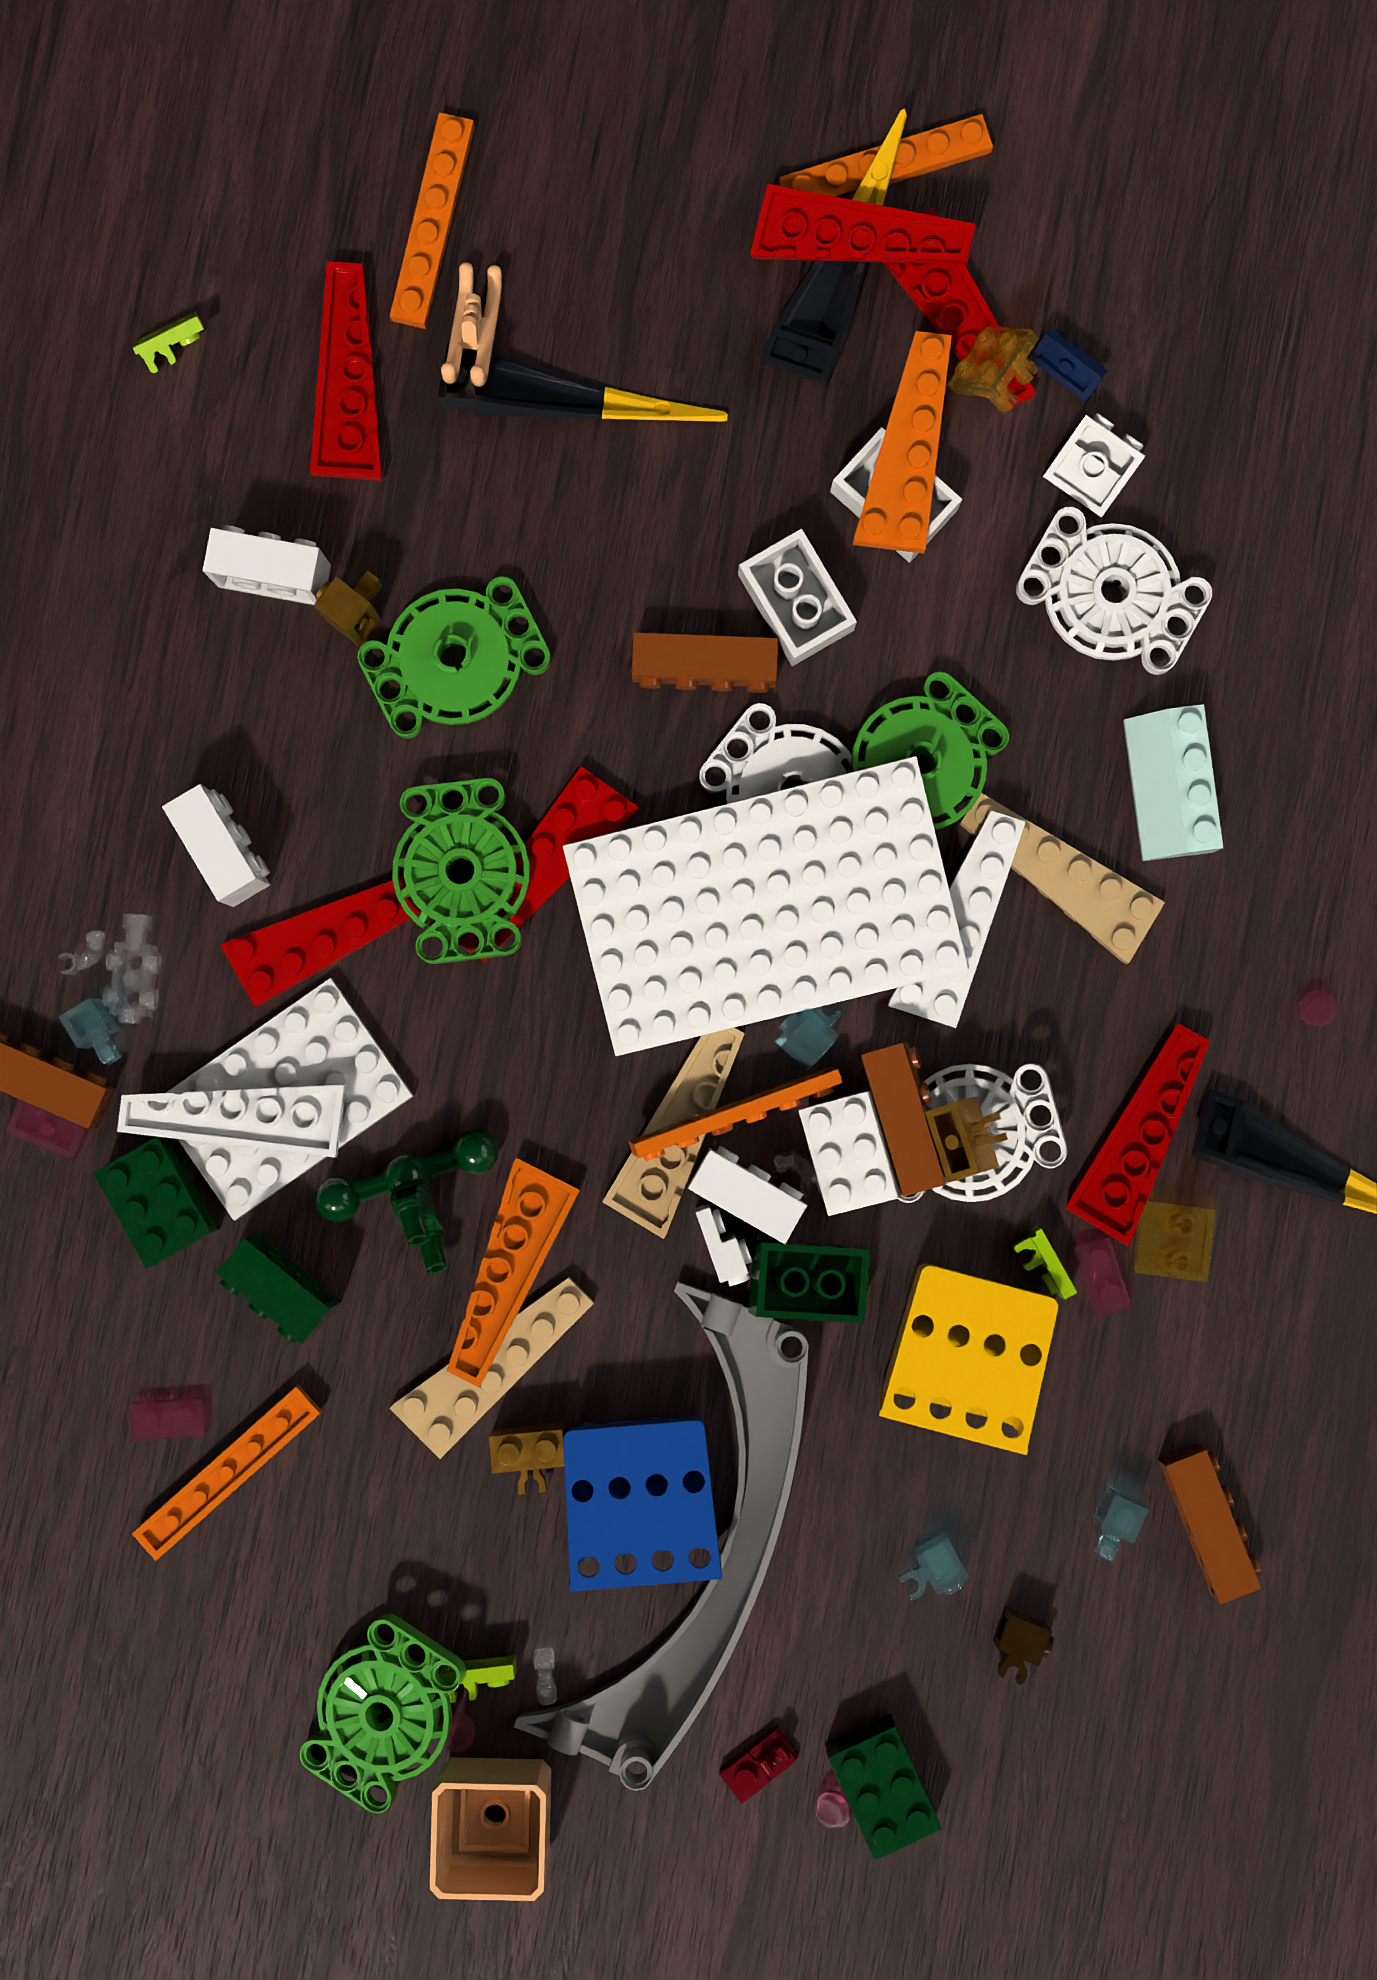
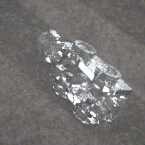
[103,914,162,1024]

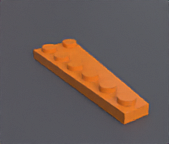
[853,331,952,554]
[447,1158,580,1388]

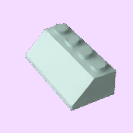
[1123,704,1223,861]

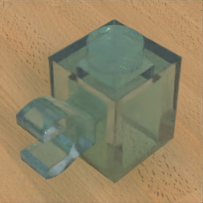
[59,998,122,1065]
[775,1006,842,1070]
[1092,1487,1149,1561]
[898,1531,970,1600]

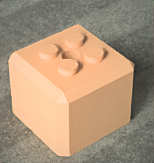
[430,1757,551,1901]

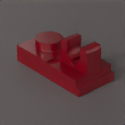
[719,1726,799,1804]

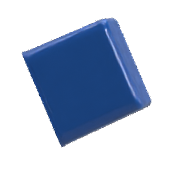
[563,1414,722,1592]

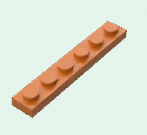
[390,112,475,329]
[779,114,993,199]
[628,1067,843,1161]
[132,1385,323,1561]

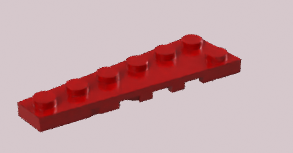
[750,183,977,264]
[882,208,1036,414]
[310,261,383,481]
[459,766,639,962]
[220,876,422,1007]
[1065,1023,1210,1247]

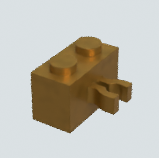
[314,570,383,646]
[925,1096,1008,1183]
[489,1422,566,1495]

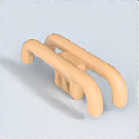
[441,262,502,387]

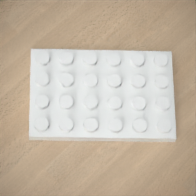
[166,978,414,1221]

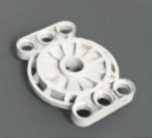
[1016,507,1212,675]
[699,703,852,804]
[898,1063,1068,1203]

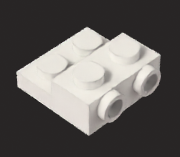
[1043,413,1146,517]
[695,1204,752,1286]

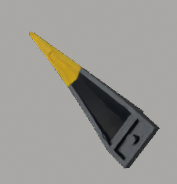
[760,108,907,387]
[438,345,728,422]
[1191,1089,1377,1214]

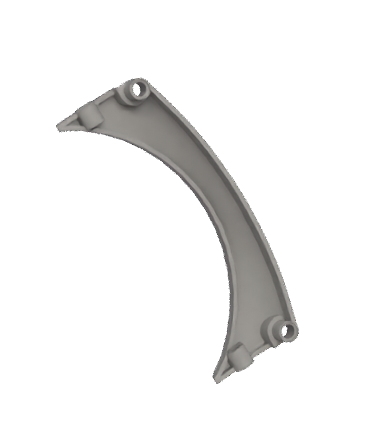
[514,1282,809,1791]

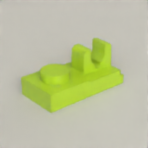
[132,311,204,373]
[1012,1226,1077,1300]
[439,1655,517,1703]

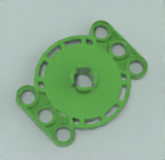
[357,576,551,739]
[851,672,1009,830]
[392,778,530,964]
[300,1614,466,1813]

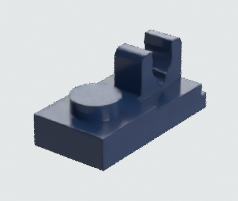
[1030,329,1108,402]

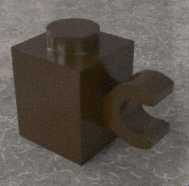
[993,1606,1054,1685]

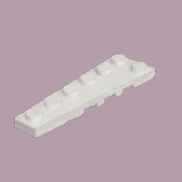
[888,811,1025,1028]
[117,1085,346,1157]

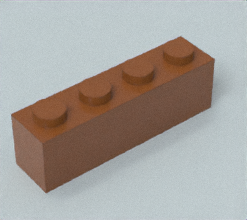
[632,633,778,693]
[0,1031,116,1129]
[861,1041,948,1197]
[1158,1444,1262,1605]

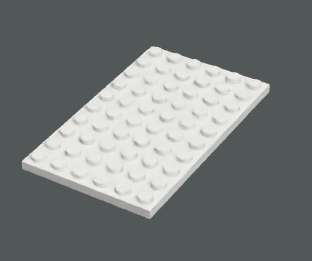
[563,756,969,1056]

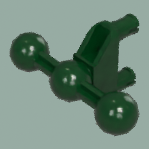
[315,1129,498,1275]

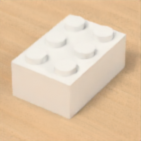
[830,427,963,563]
[202,525,331,605]
[738,529,857,666]
[162,784,270,907]
[799,1089,903,1216]
[688,1146,807,1244]

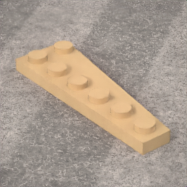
[960,793,1165,964]
[602,1028,745,1239]
[389,1277,594,1459]

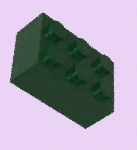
[93,1137,220,1269]
[216,1233,342,1344]
[748,1240,870,1324]
[825,1714,942,1861]

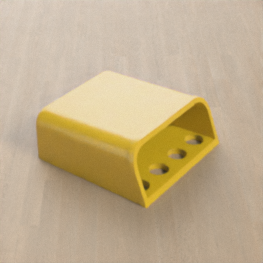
[879,1263,1058,1455]

